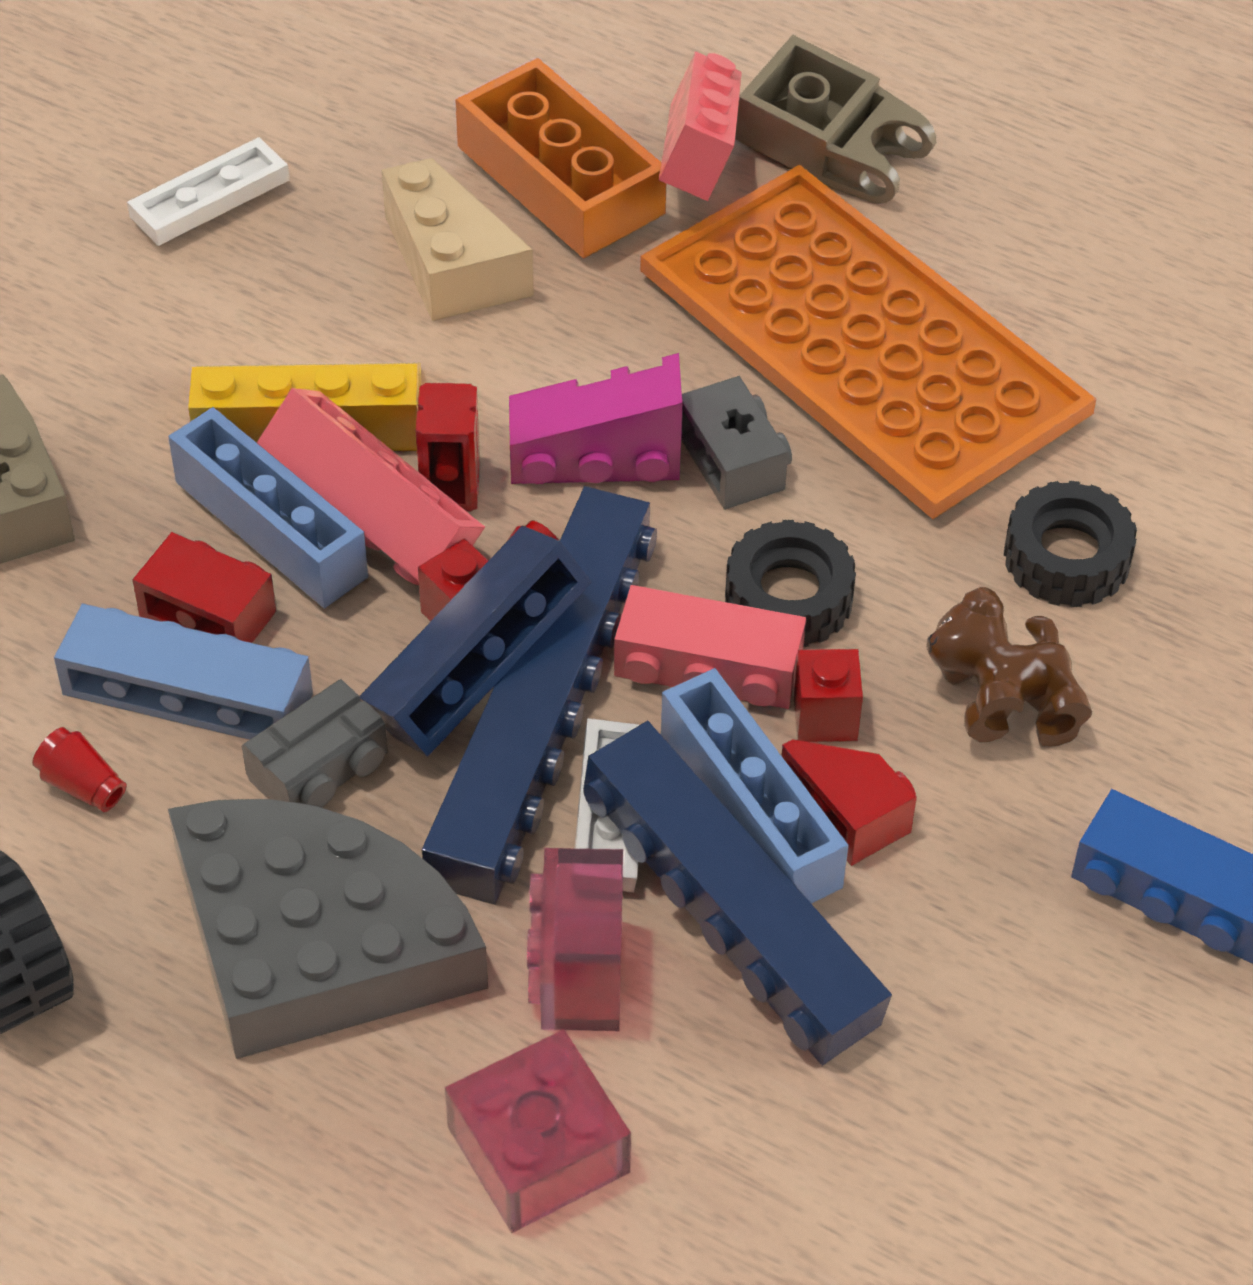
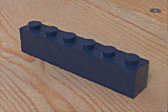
[583,720,892,1066]

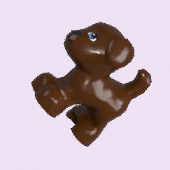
[926,587,1093,747]

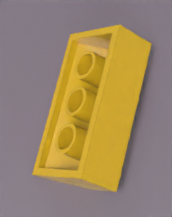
[188,363,421,451]

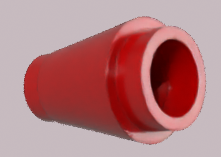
[32,727,127,813]

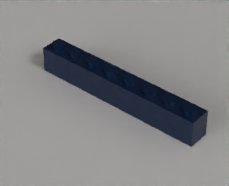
[422,486,657,905]

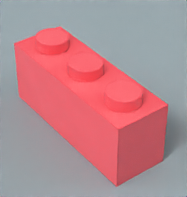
[614,585,806,709]

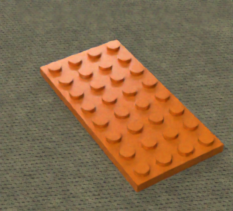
[640,165,1097,519]

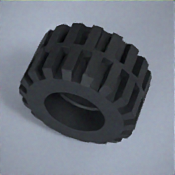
[0,850,74,1034]

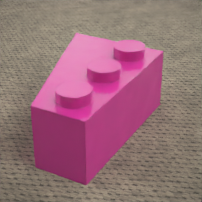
[509,353,682,484]

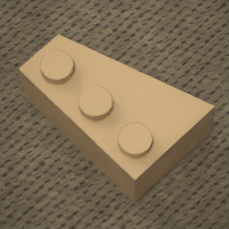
[381,158,534,321]

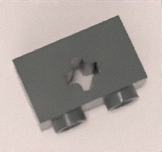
[681,376,792,510]

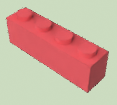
[659,51,742,201]
[257,388,485,585]

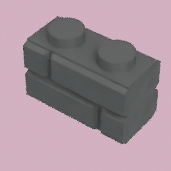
[241,679,388,808]

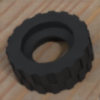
[1004,481,1137,607]
[725,520,856,647]

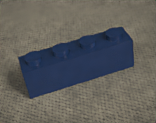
[359,525,592,757]

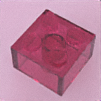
[527,848,623,1031]
[445,1029,631,1234]

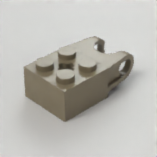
[735,35,936,203]
[0,374,75,564]

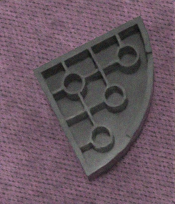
[168,799,488,1059]

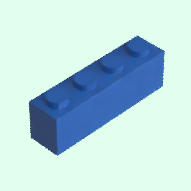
[1071,789,1253,964]

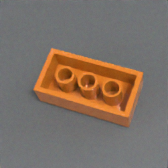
[455,58,667,259]

